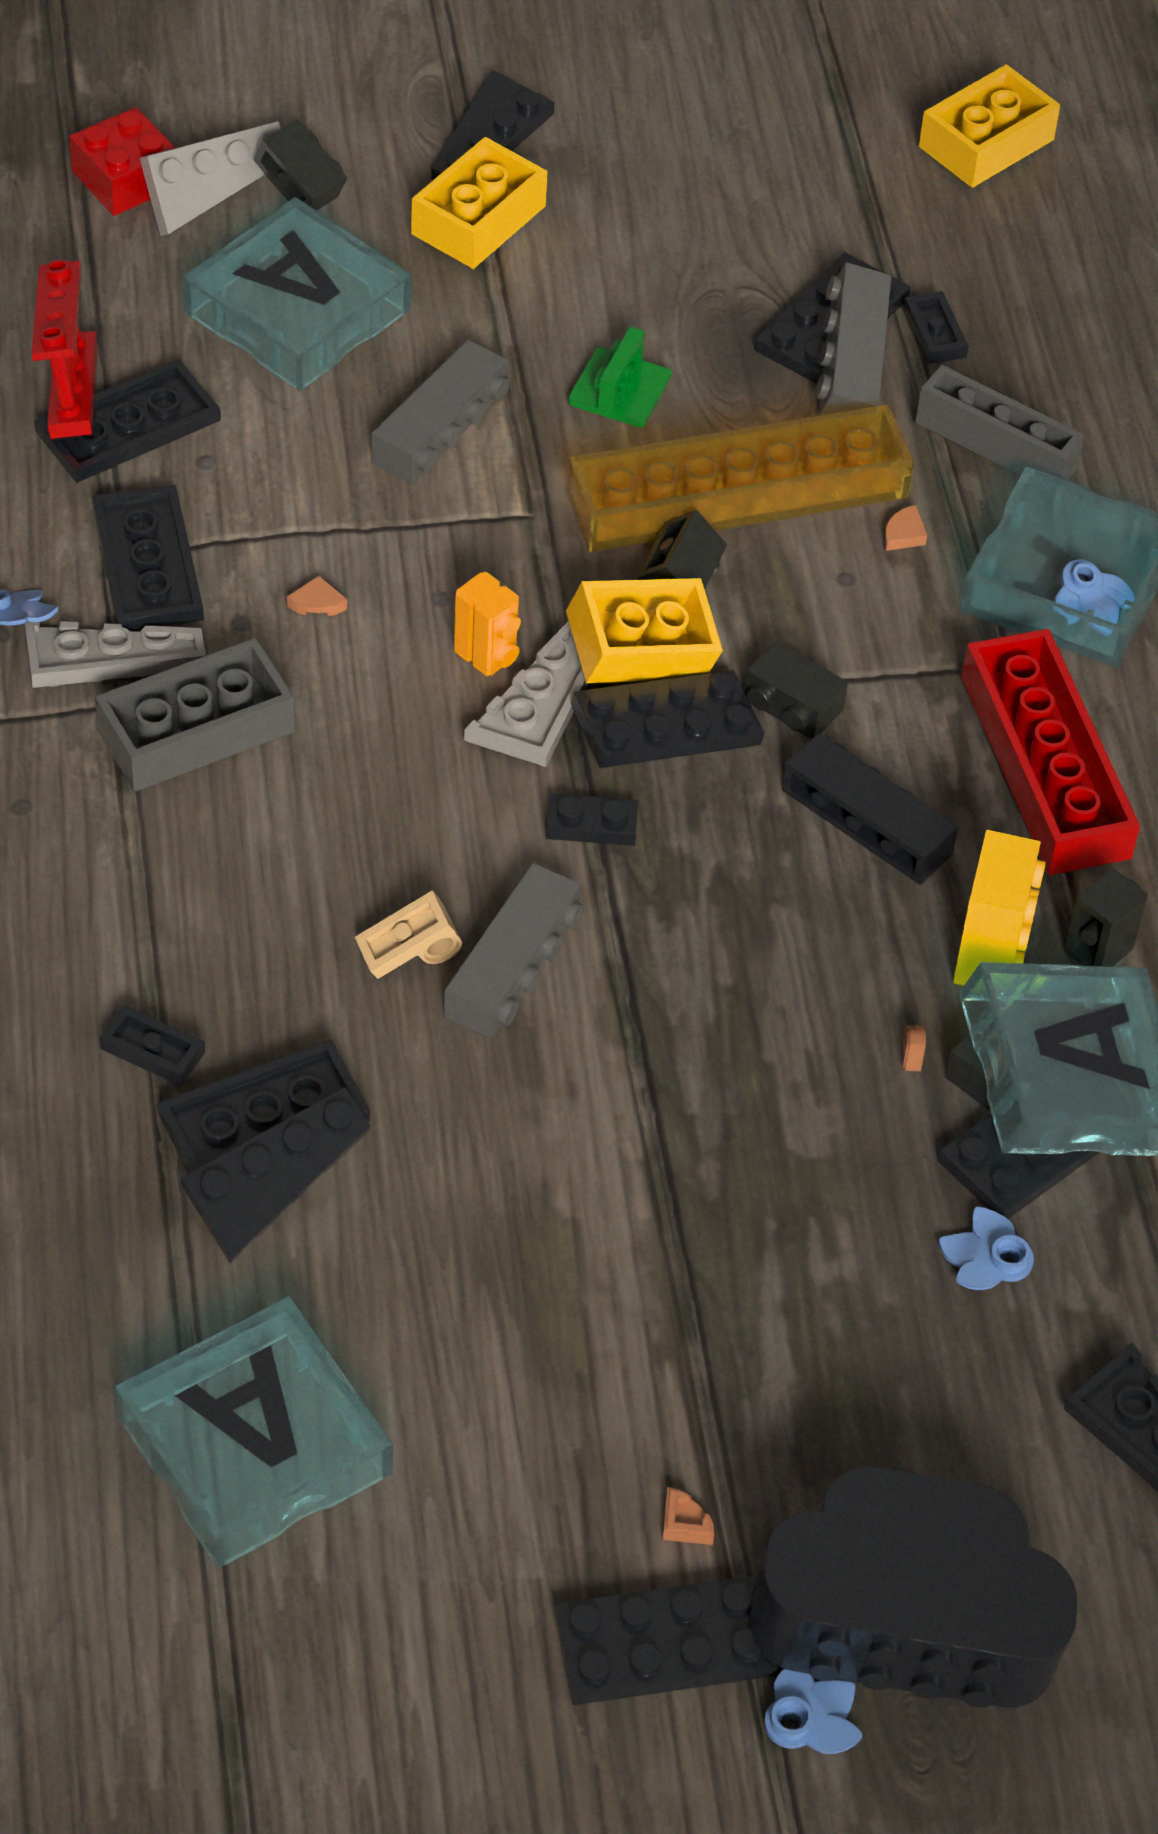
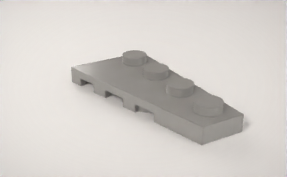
[140,121,281,236]
[25,621,206,688]
[464,621,588,767]

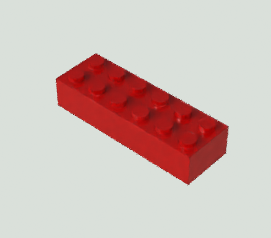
[961,628,1140,876]

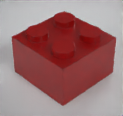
[69,107,175,216]

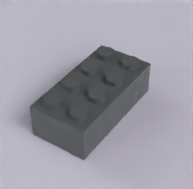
[95,638,295,792]

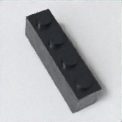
[782,733,958,885]

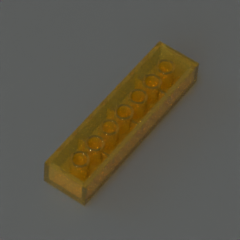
[567,404,914,552]

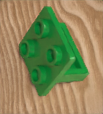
[568,326,672,428]

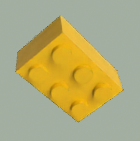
[919,64,1060,188]
[411,137,547,269]
[566,578,723,683]
[953,829,1046,995]

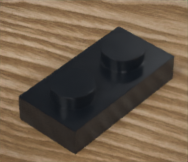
[903,291,969,364]
[546,793,638,846]
[99,1005,205,1086]

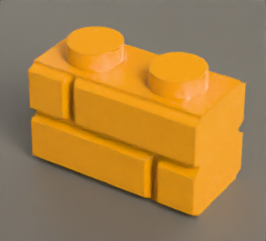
[454,572,521,676]

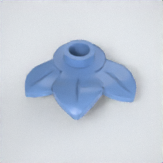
[1054,559,1136,634]
[0,590,59,626]
[939,1207,1034,1290]
[764,1669,862,1754]

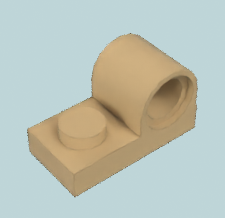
[355,890,462,979]

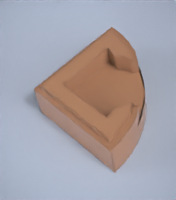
[884,505,927,551]
[287,576,347,616]
[902,1025,926,1072]
[663,1487,714,1545]

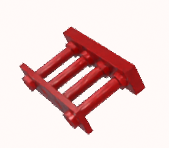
[31,260,98,439]

